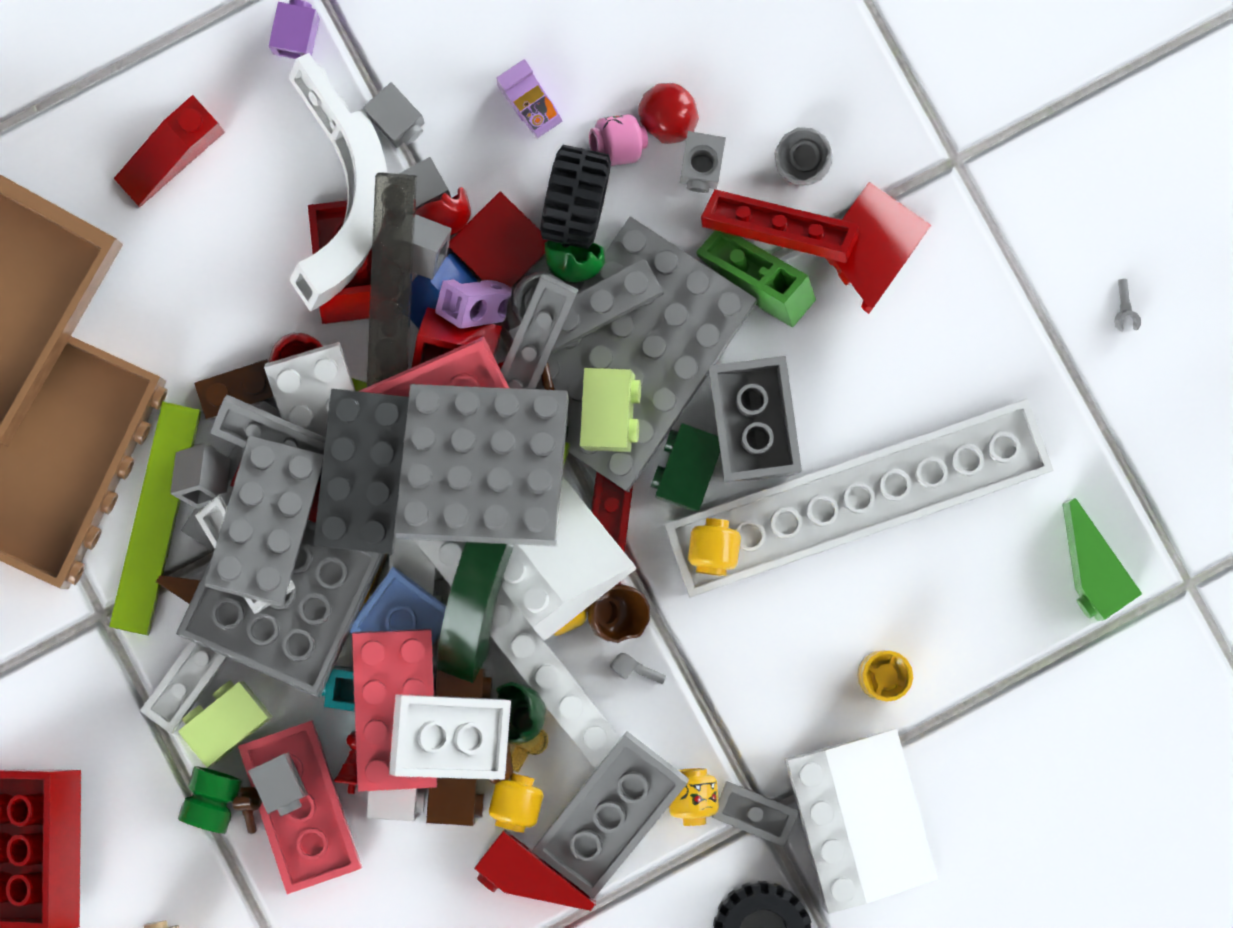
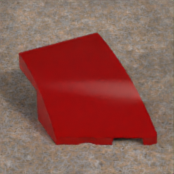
[826,182,932,314]

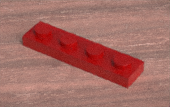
[701,189,859,263]

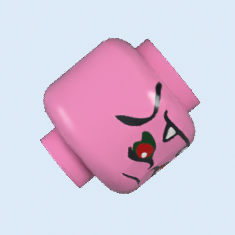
[589,114,648,166]

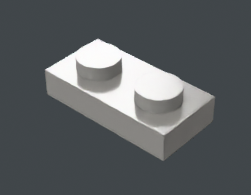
[712,781,799,847]

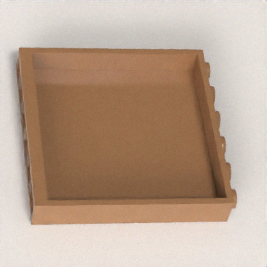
[0,174,123,447]
[0,336,168,589]

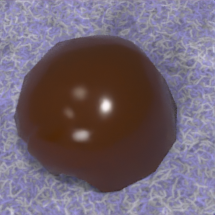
[587,584,650,643]

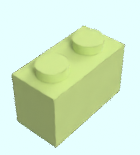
[580,368,641,452]
[178,680,273,768]

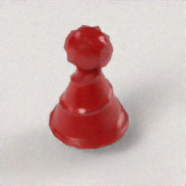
[333,731,357,794]

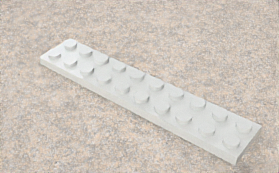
[664,399,1054,598]

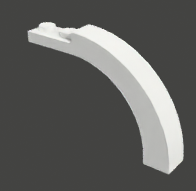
[289,53,388,312]

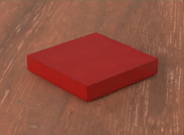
[448,191,548,289]

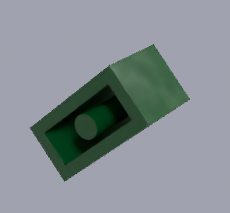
[650,423,720,513]

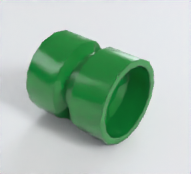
[177,766,243,834]

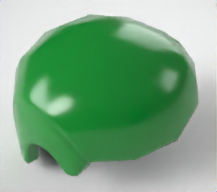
[545,241,605,283]

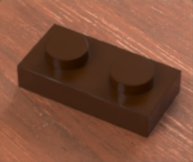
[194,359,275,421]

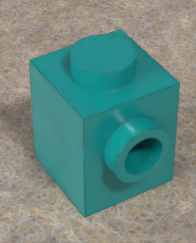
[321,665,355,712]

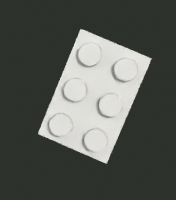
[264,342,356,438]
[389,694,511,780]

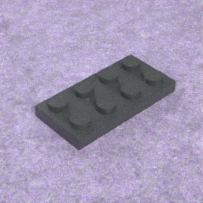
[314,388,409,554]

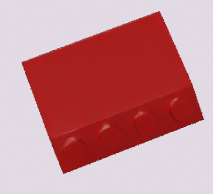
[0,769,81,928]

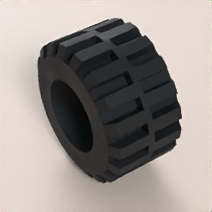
[540,144,611,249]
[713,881,812,928]

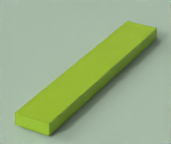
[109,401,202,636]

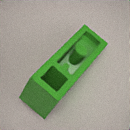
[696,230,816,328]
[1062,498,1142,621]

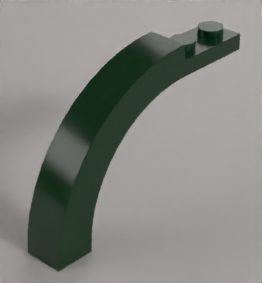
[437,426,568,683]

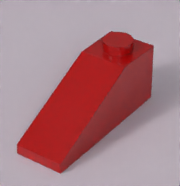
[113,95,225,207]
[474,829,596,911]

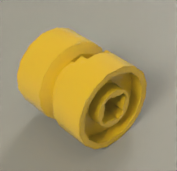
[857,650,913,702]

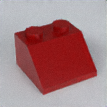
[411,307,502,368]

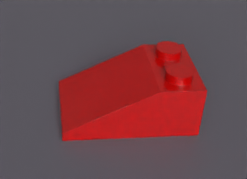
[308,200,399,324]

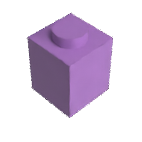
[268,0,320,59]

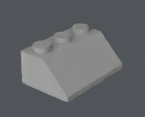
[708,356,802,482]

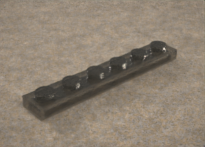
[367,172,417,387]

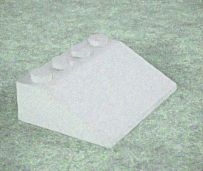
[501,476,637,641]
[784,729,938,914]

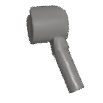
[1114,279,1141,332]
[610,653,666,684]

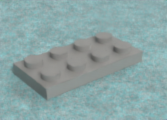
[205,435,324,607]
[532,731,689,899]

